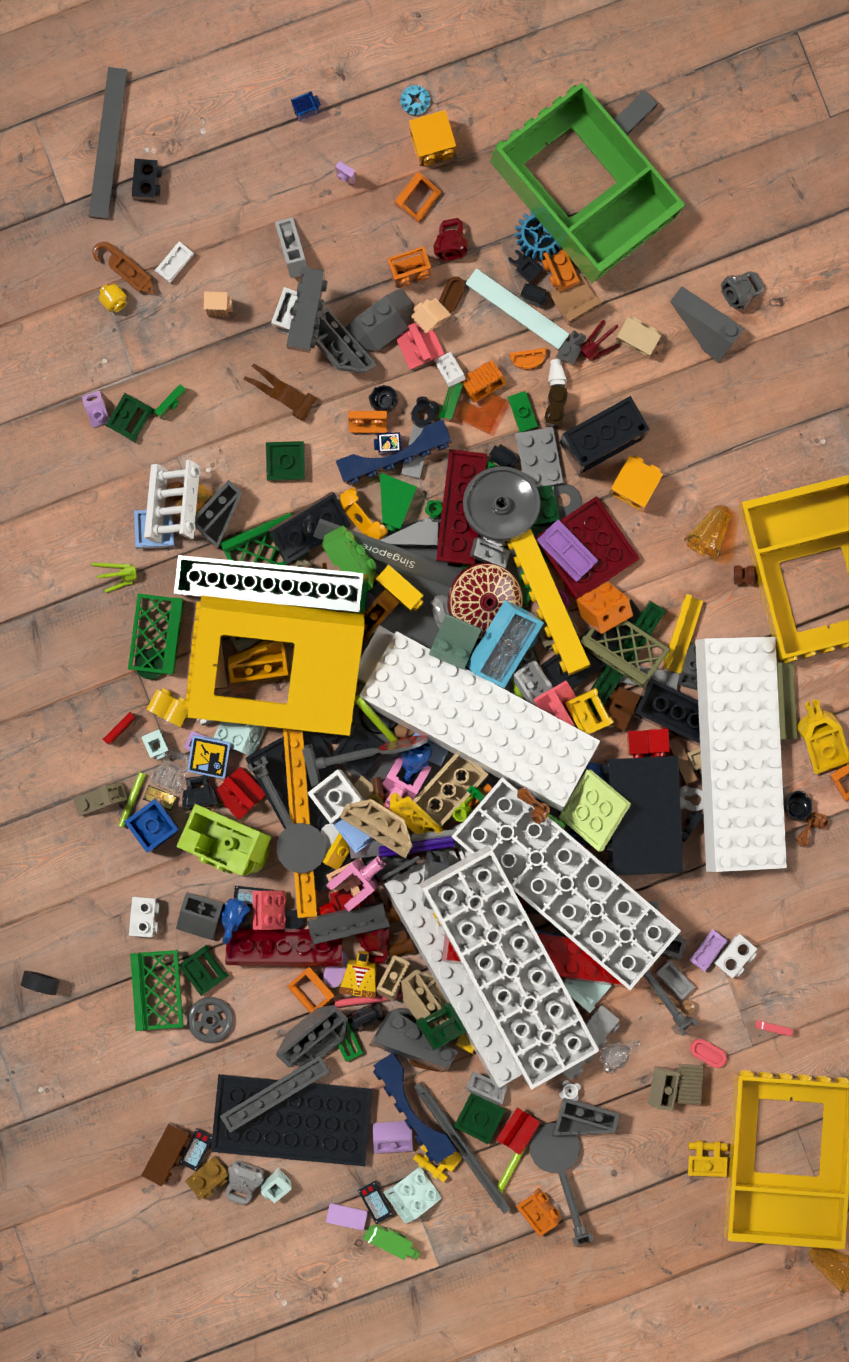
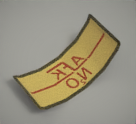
[143,785,177,810]

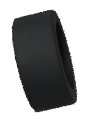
[20,971,60,995]

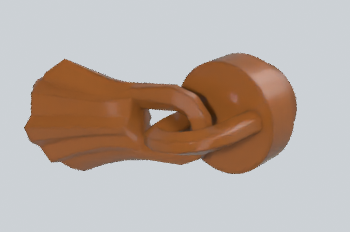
[517,787,550,824]
[796,812,829,847]

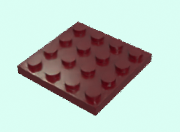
[534,496,640,601]

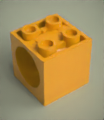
[409,110,456,166]
[609,455,663,512]

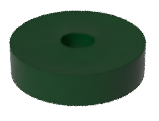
[135,649,164,680]

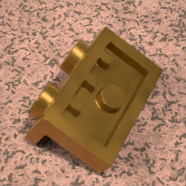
[185,1156,229,1200]

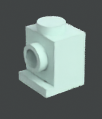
[141,729,169,760]
[261,1168,292,1203]

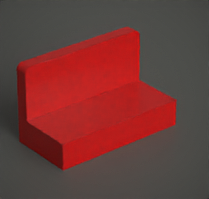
[496,1107,541,1155]

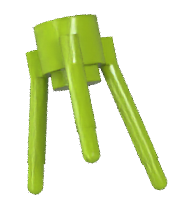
[91,562,137,593]
[452,787,481,822]

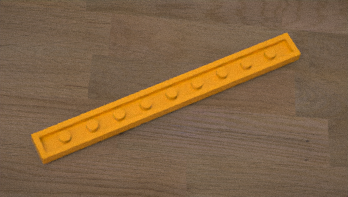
[283,728,317,918]

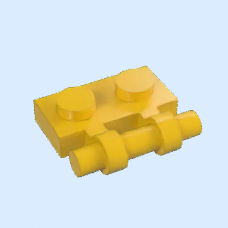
[688,1140,728,1177]
[413,1145,462,1182]

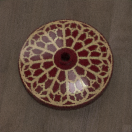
[447,563,523,640]

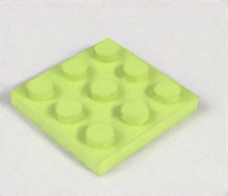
[559,770,631,851]

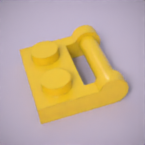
[565,688,614,734]

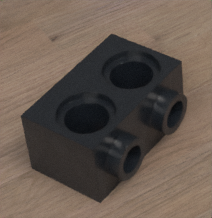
[132,158,162,202]

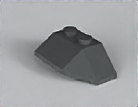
[345,288,412,351]
[313,307,377,373]
[276,1005,348,1067]

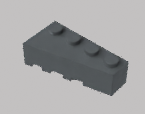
[286,266,328,353]
[369,1010,458,1071]

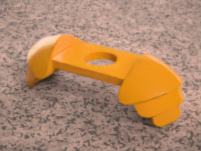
[340,488,388,540]

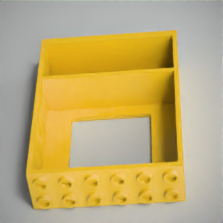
[738,475,849,663]
[184,595,364,736]
[724,1070,849,1249]

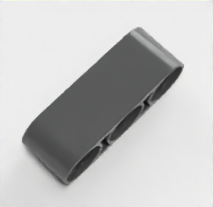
[614,90,658,136]

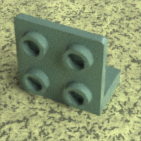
[429,614,481,670]

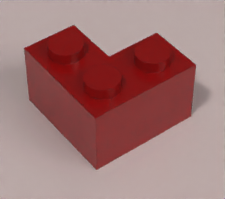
[627,729,669,758]

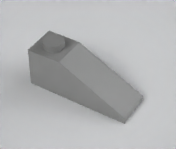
[275,217,307,278]
[380,518,438,547]

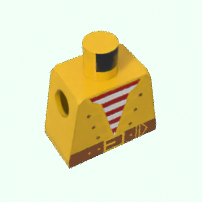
[339,951,376,999]

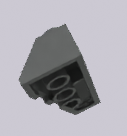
[670,287,744,363]

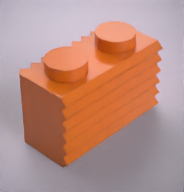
[461,360,506,403]

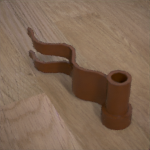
[244,363,317,422]
[373,889,416,959]

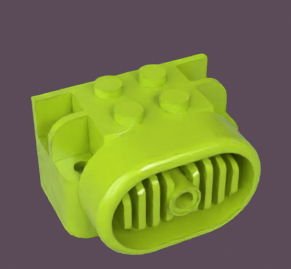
[176,804,271,876]

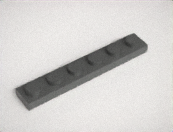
[220,1055,330,1132]

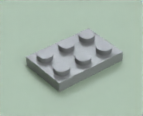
[515,427,563,487]

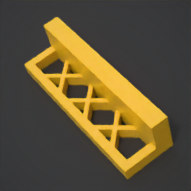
[661,594,703,674]
[390,792,444,850]

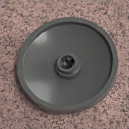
[463,466,540,541]

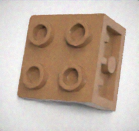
[549,274,602,325]

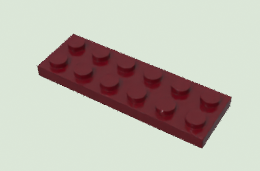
[436,449,487,566]
[225,928,342,967]

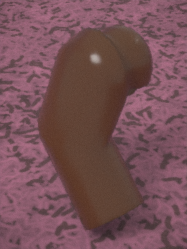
[372,777,390,803]

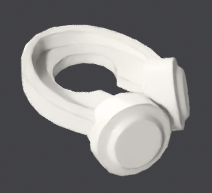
[680,785,703,811]

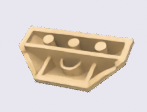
[340,799,412,858]
[401,970,449,1043]

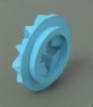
[400,84,430,115]

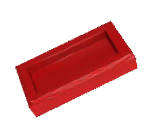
[103,712,136,744]

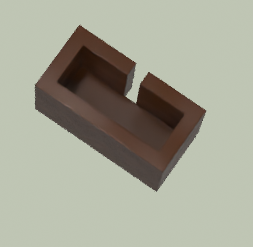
[605,687,640,732]

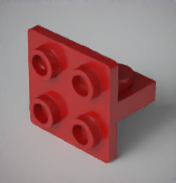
[215,767,266,820]

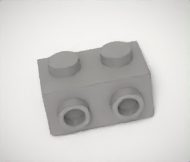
[511,660,553,706]

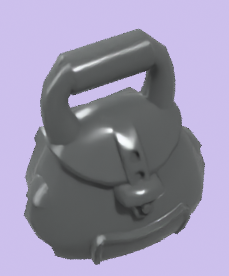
[721,271,764,310]

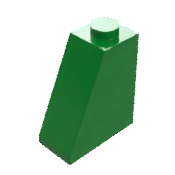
[380,473,417,533]

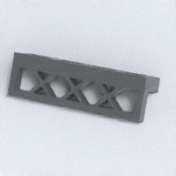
[307,901,389,944]

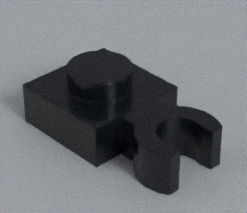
[508,250,542,284]
[682,811,704,842]

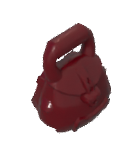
[433,218,468,262]
[355,927,390,964]

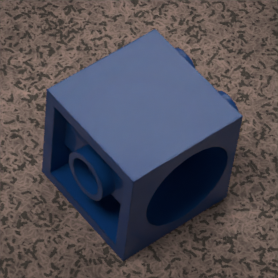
[124,799,181,853]

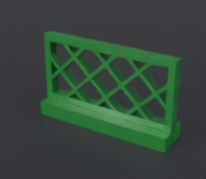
[220,512,309,565]
[128,593,184,676]
[130,950,184,1031]

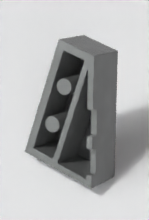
[195,480,242,549]
[552,1098,620,1136]

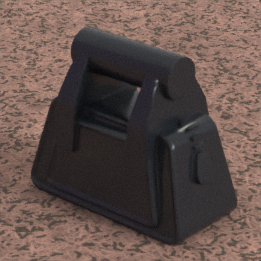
[182,775,219,810]
[346,1002,385,1032]

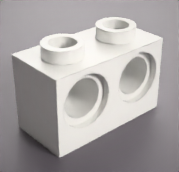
[713,933,757,978]

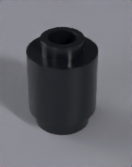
[520,283,549,307]
[489,444,519,468]

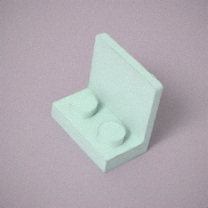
[214,721,267,756]
[563,979,611,1013]
[383,1167,441,1224]

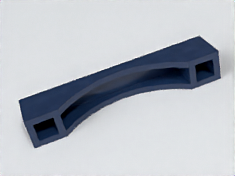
[336,419,452,485]
[373,1053,457,1164]

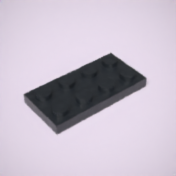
[268,492,351,564]

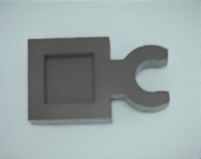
[556,330,586,365]

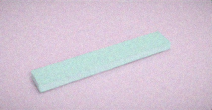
[465,268,569,350]

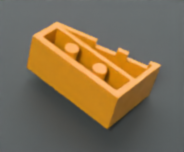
[228,640,288,683]

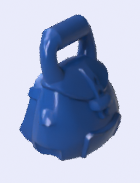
[401,743,432,784]
[220,898,250,944]

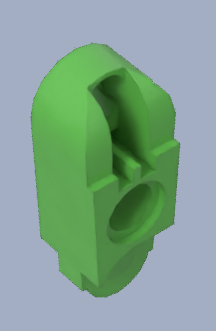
[362,1224,421,1260]

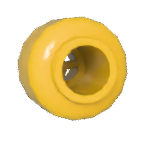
[99,284,127,312]

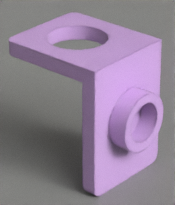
[82,391,109,428]

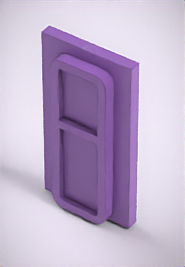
[536,520,598,582]

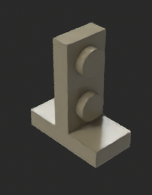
[73,782,128,816]

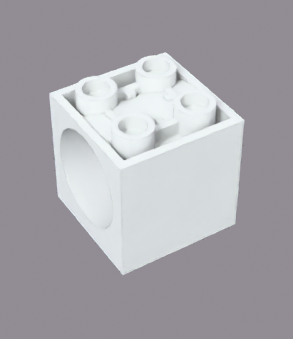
[271,287,320,335]

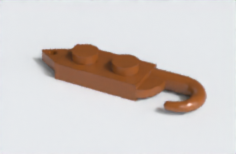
[92,241,155,294]

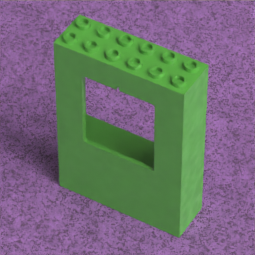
[490,83,685,284]

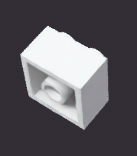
[308,770,364,824]

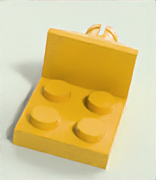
[797,699,849,775]

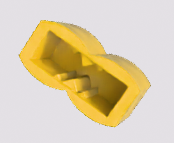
[146,688,188,728]

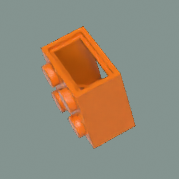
[387,246,431,288]
[576,582,633,634]

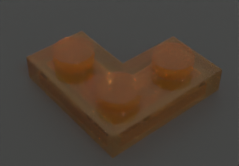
[455,393,506,435]

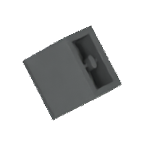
[176,892,224,941]

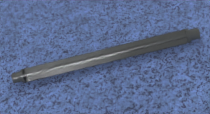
[414,1082,510,1214]

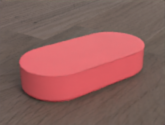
[755,1020,794,1037]
[690,1039,727,1068]

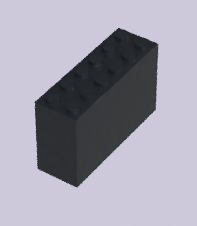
[601,756,683,876]

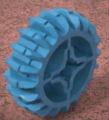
[514,211,562,260]

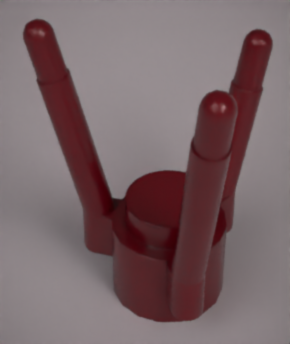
[581,320,619,361]

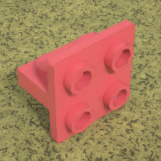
[395,323,444,370]
[534,681,576,726]
[253,891,286,930]

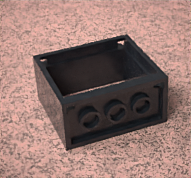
[559,396,650,476]

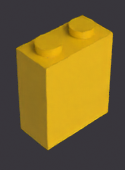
[376,565,424,613]

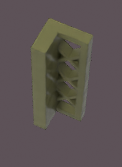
[777,662,797,740]

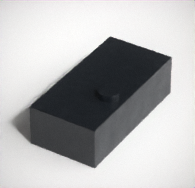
[632,678,700,746]

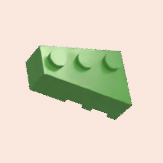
[322,526,376,590]

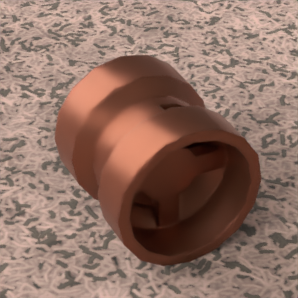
[734,565,755,585]

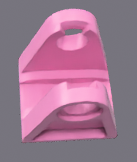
[382,753,432,812]
[326,855,386,912]

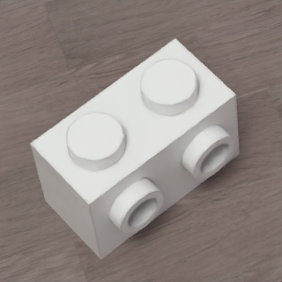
[129,897,160,937]

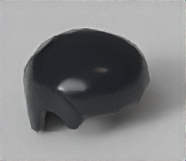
[368,385,399,413]
[784,791,812,821]

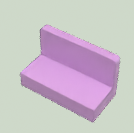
[373,1121,413,1154]

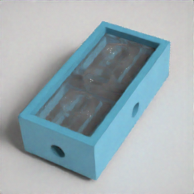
[466,600,543,688]

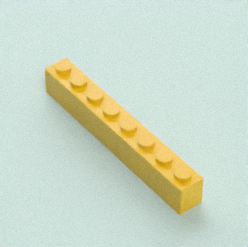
[506,529,590,676]

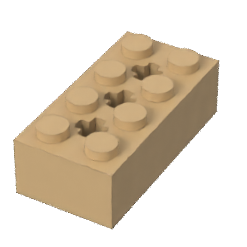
[413,754,489,828]

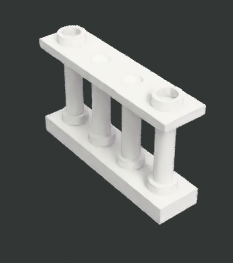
[144,460,200,543]

